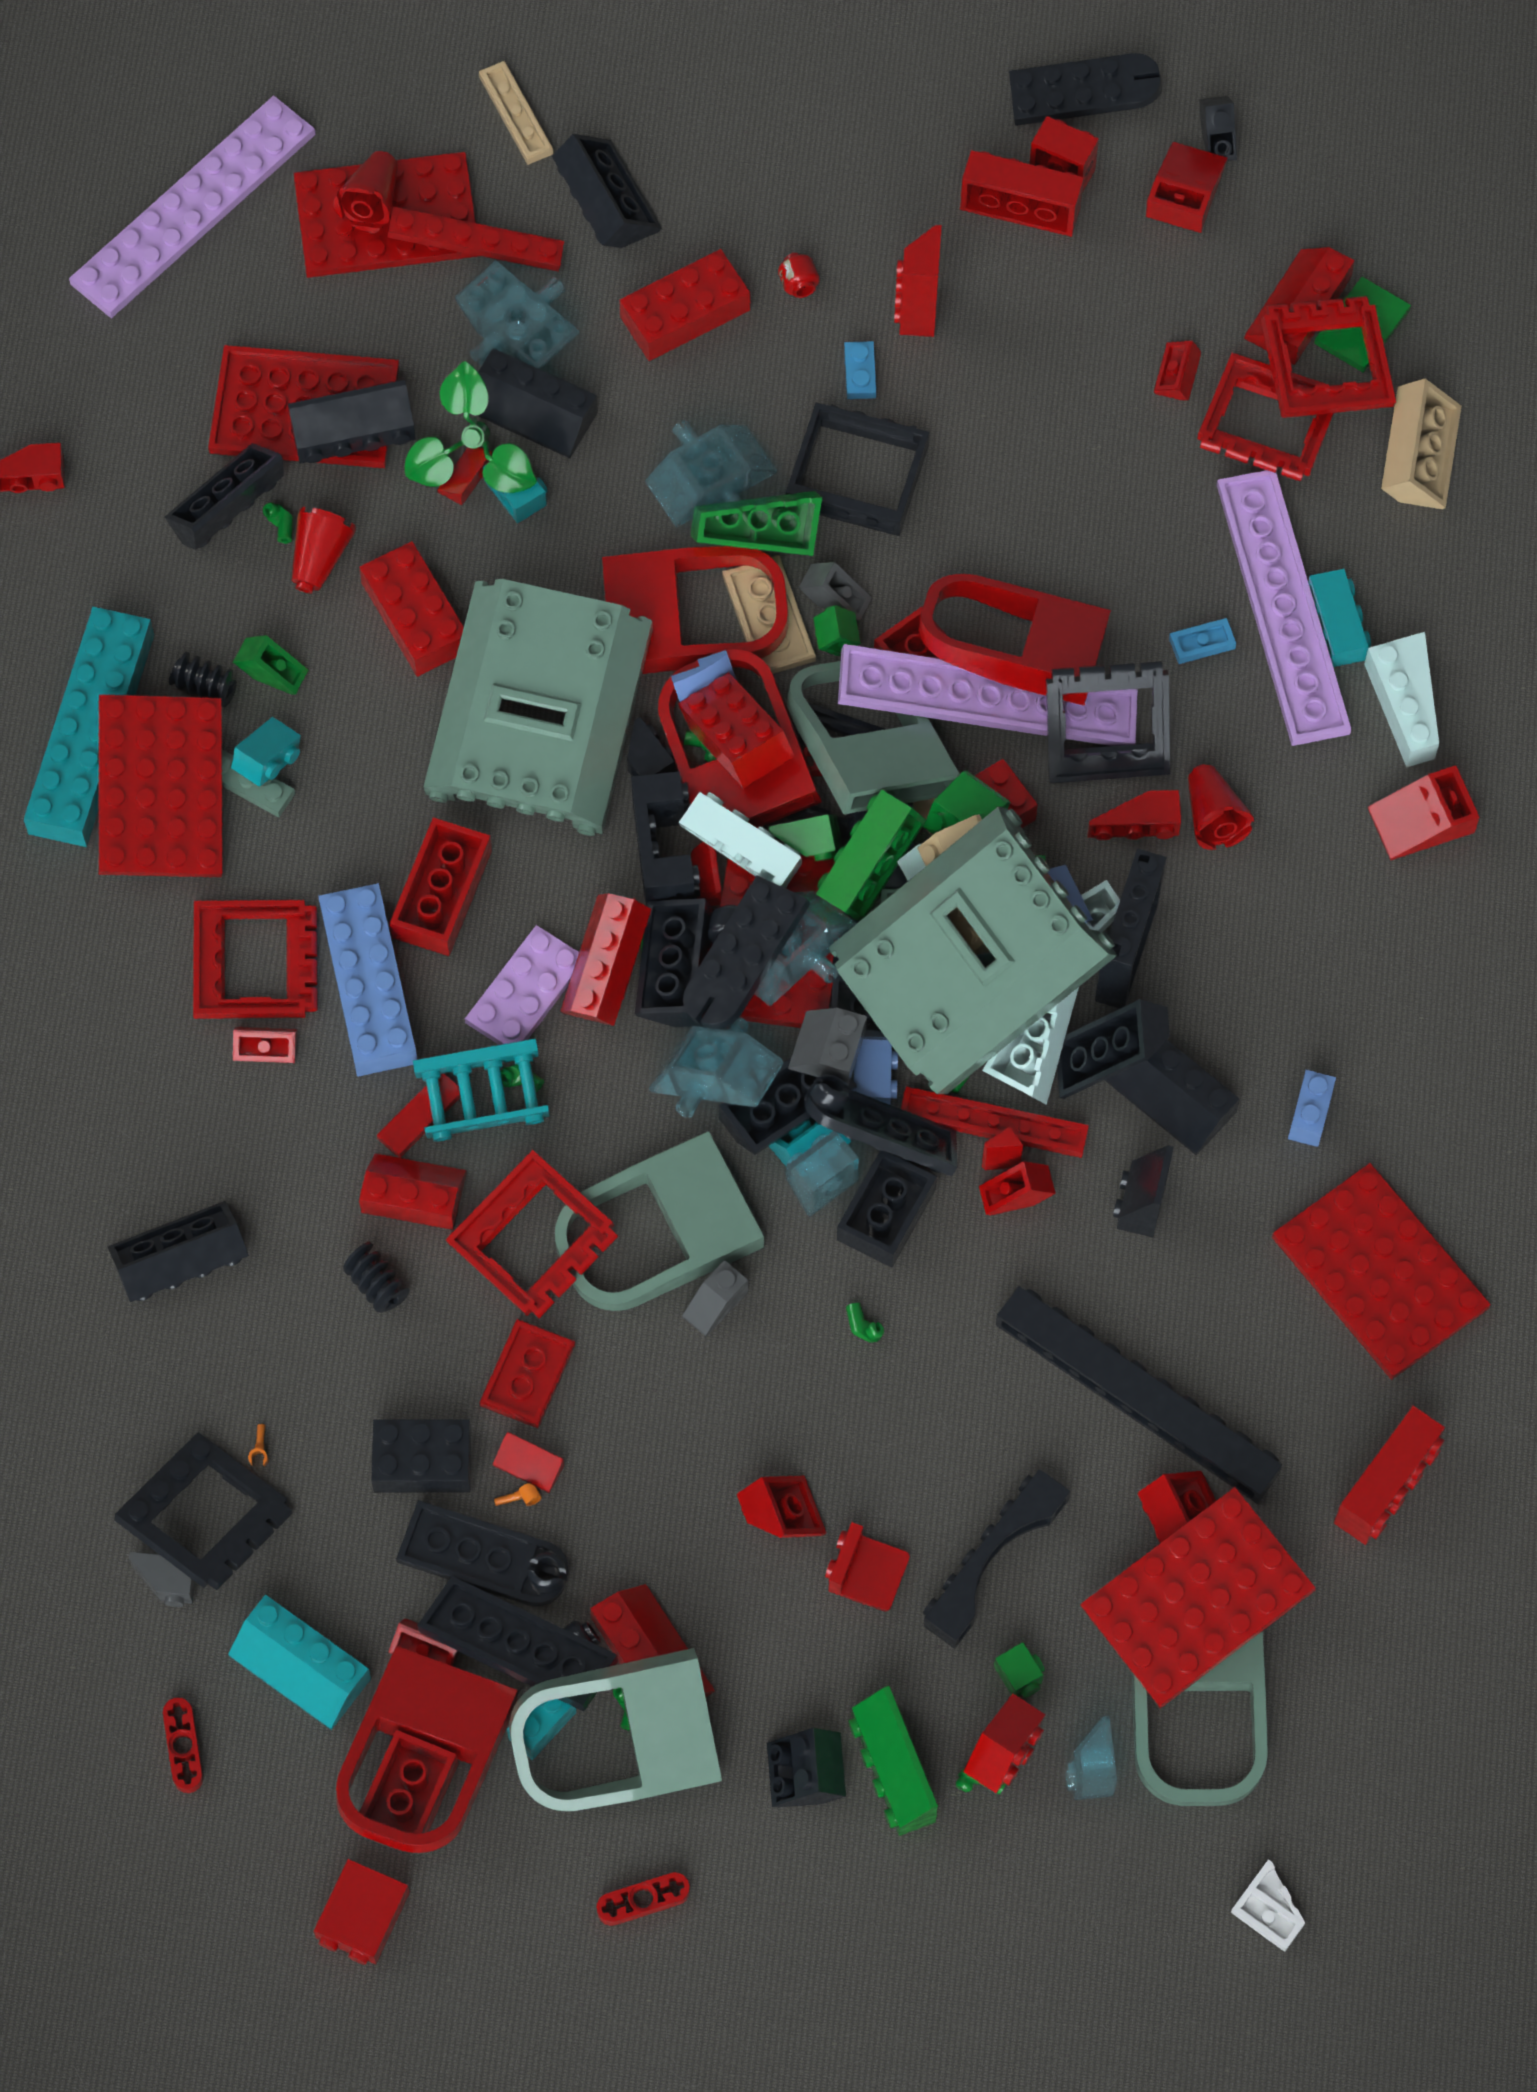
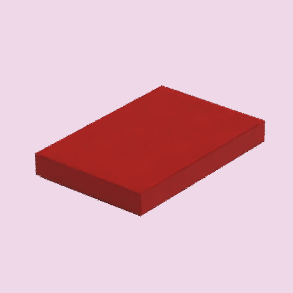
[479,1319,576,1429]

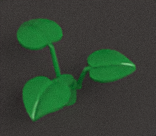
[404,361,537,493]

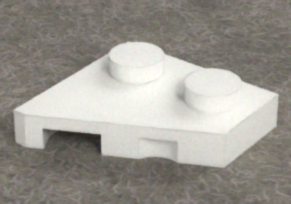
[1231,1859,1305,1952]

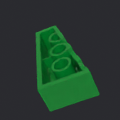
[690,491,822,556]

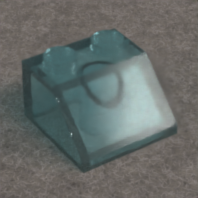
[786,1131,859,1217]
[1065,1716,1117,1800]

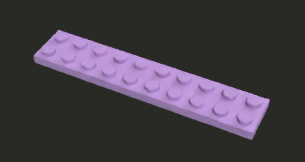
[69,95,316,318]
[1217,470,1351,746]
[838,644,1138,746]

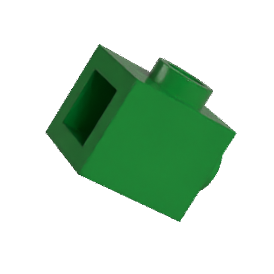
[813,605,861,656]
[994,1642,1045,1698]

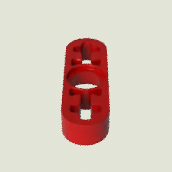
[163,1698,203,1793]
[596,1872,690,1926]

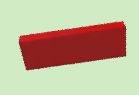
[377,1074,461,1158]

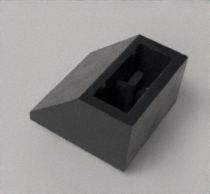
[767,1727,846,1808]

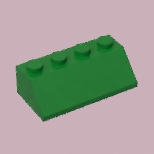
[816,790,927,920]
[848,1686,938,1836]

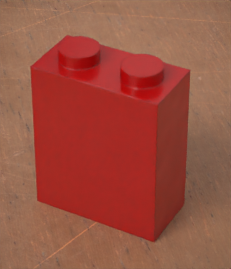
[314,1859,410,1965]

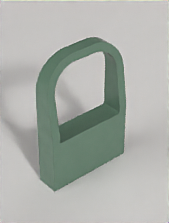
[786,661,960,814]
[555,1131,764,1311]
[1131,1631,1268,1806]
[509,1648,722,1811]

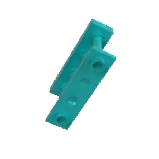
[413,1039,550,1142]

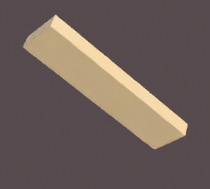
[479,61,554,165]

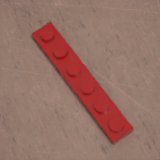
[387,207,564,272]
[901,1086,1089,1158]

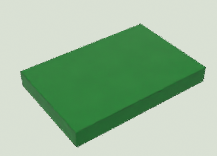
[1314,277,1411,373]

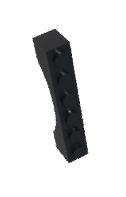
[923,1469,1071,1649]

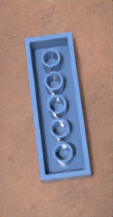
[318,883,417,1077]

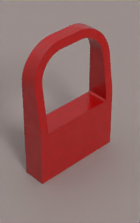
[602,546,789,674]
[918,574,1111,706]
[658,649,822,828]
[336,1646,518,1853]

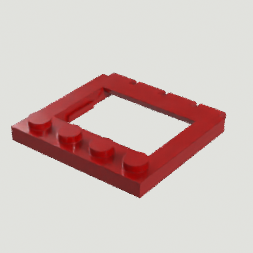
[1261,296,1396,418]
[1197,353,1334,481]
[193,900,318,1019]
[446,1150,618,1319]

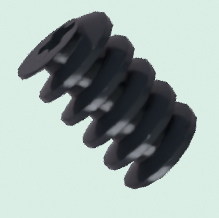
[169,651,237,707]
[343,1242,410,1313]

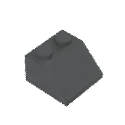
[788,1008,867,1086]

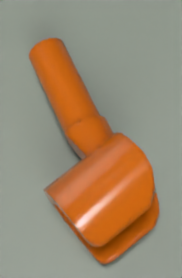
[248,1424,269,1467]
[494,1483,542,1506]

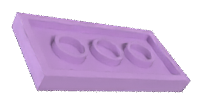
[465,925,579,1045]

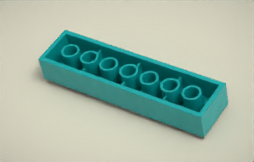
[24,607,154,847]

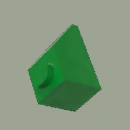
[233,635,308,695]

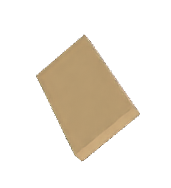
[722,555,816,678]

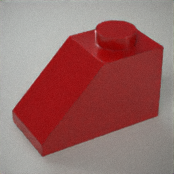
[979,1161,1056,1216]

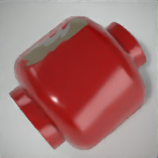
[778,253,820,298]

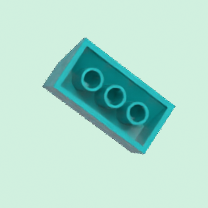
[228,1594,371,1730]

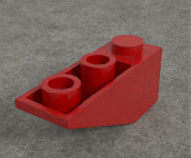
[0,443,65,493]
[1087,790,1181,840]

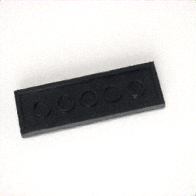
[417,1576,618,1712]

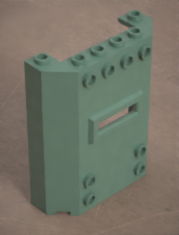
[423,579,653,836]
[829,807,1117,1095]

